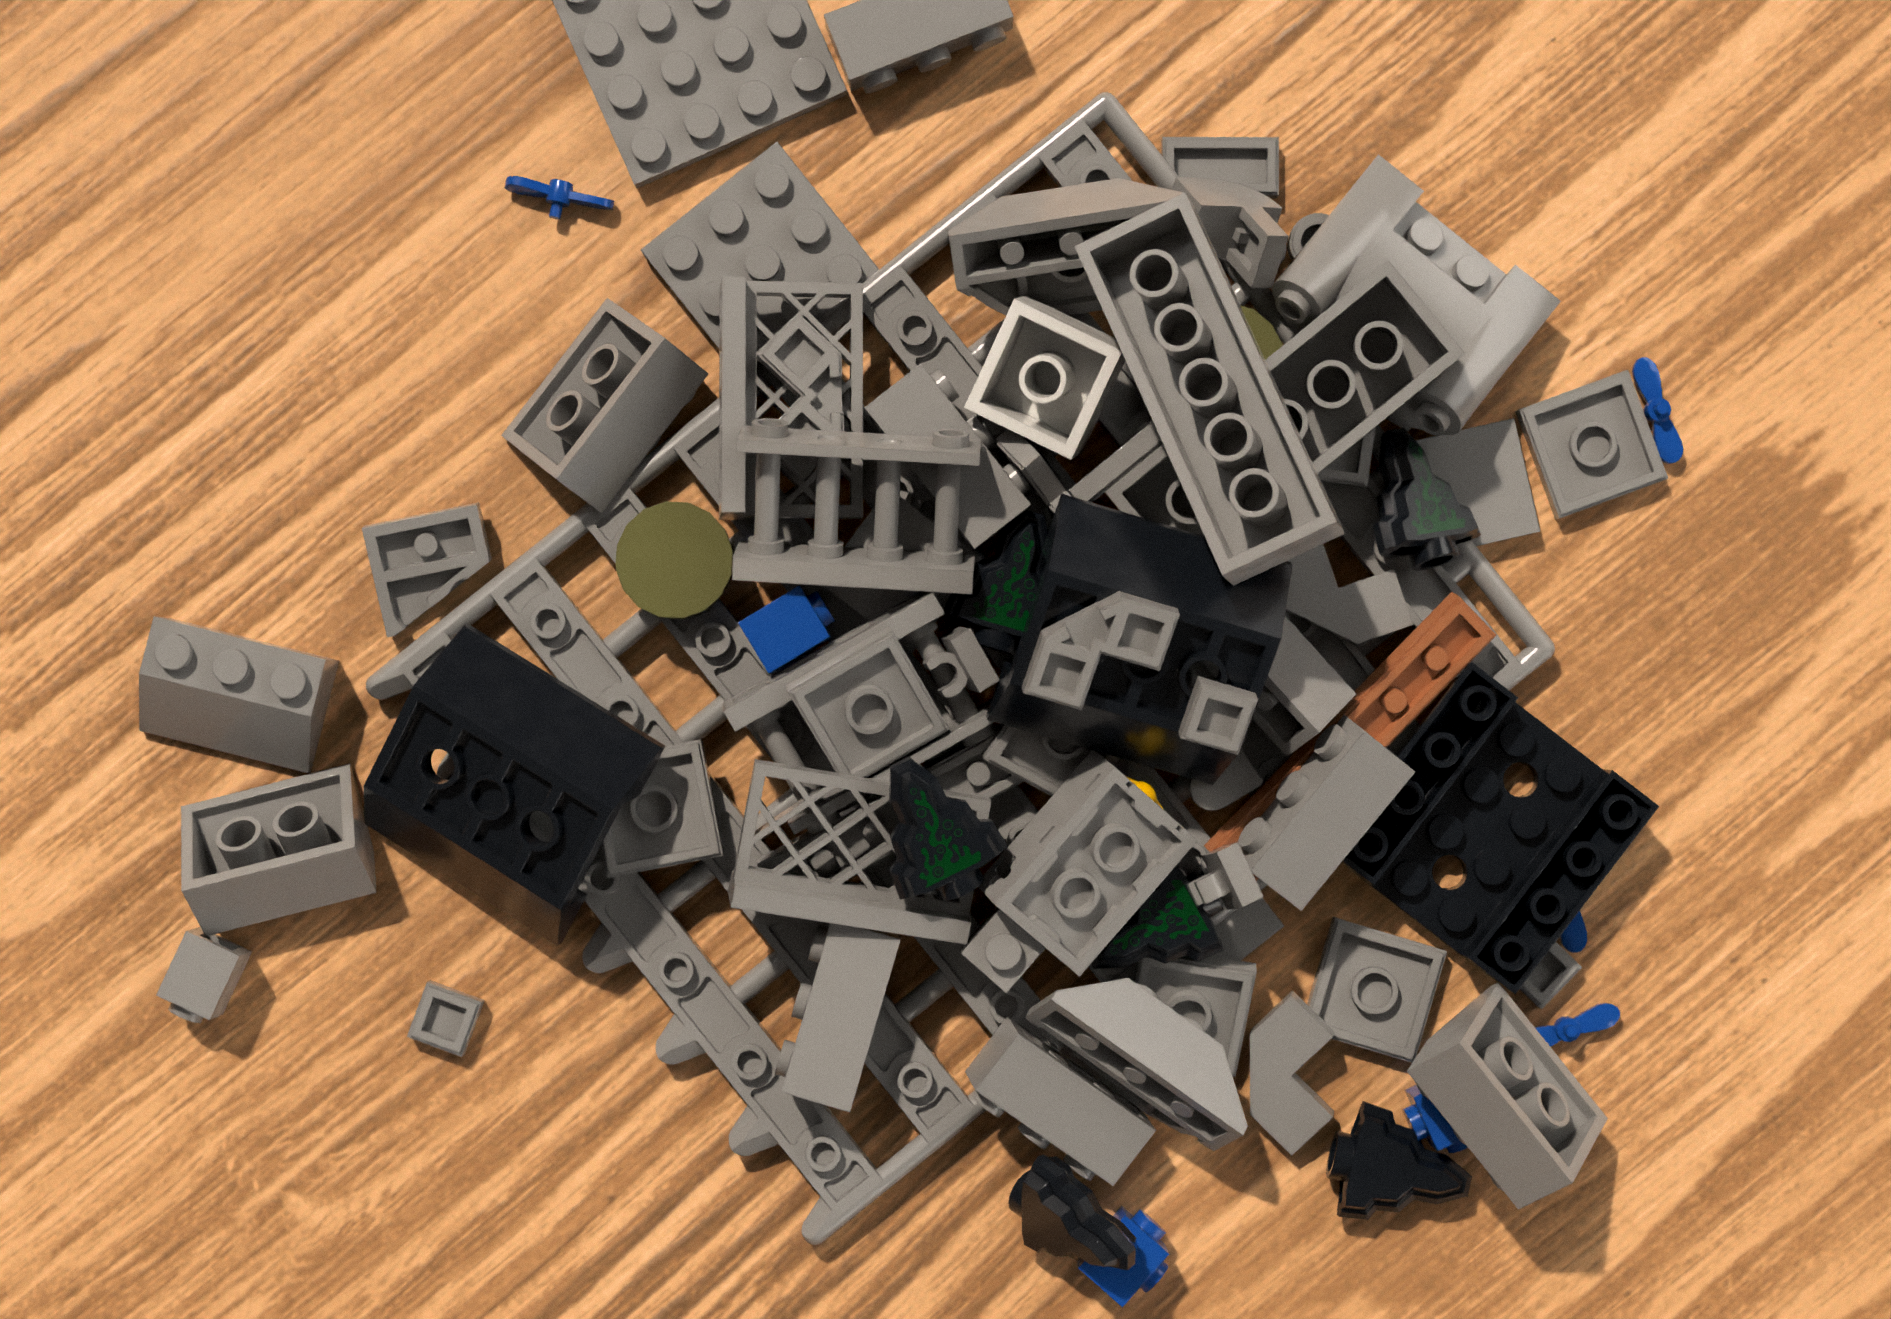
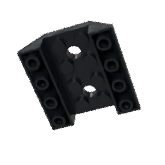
[986,493,1292,785]
[364,624,665,946]
[1342,662,1659,994]

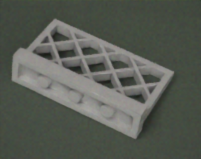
[719,276,863,520]
[728,759,992,945]

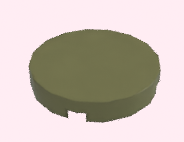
[616,501,734,619]

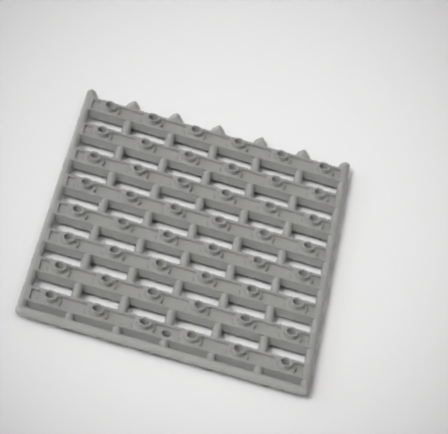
[366,92,1555,1245]

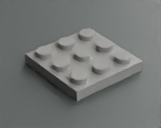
[641,142,879,367]

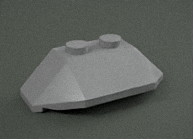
[948,178,1184,315]
[1025,978,1248,1151]

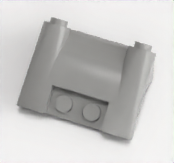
[1272,154,1561,436]

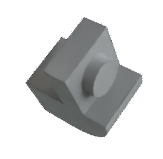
[1172,177,1289,288]

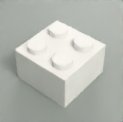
[964,295,1125,460]

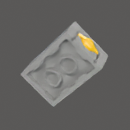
[978,750,1198,977]

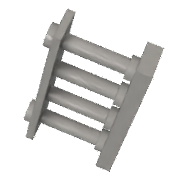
[732,418,982,594]
[723,591,996,835]

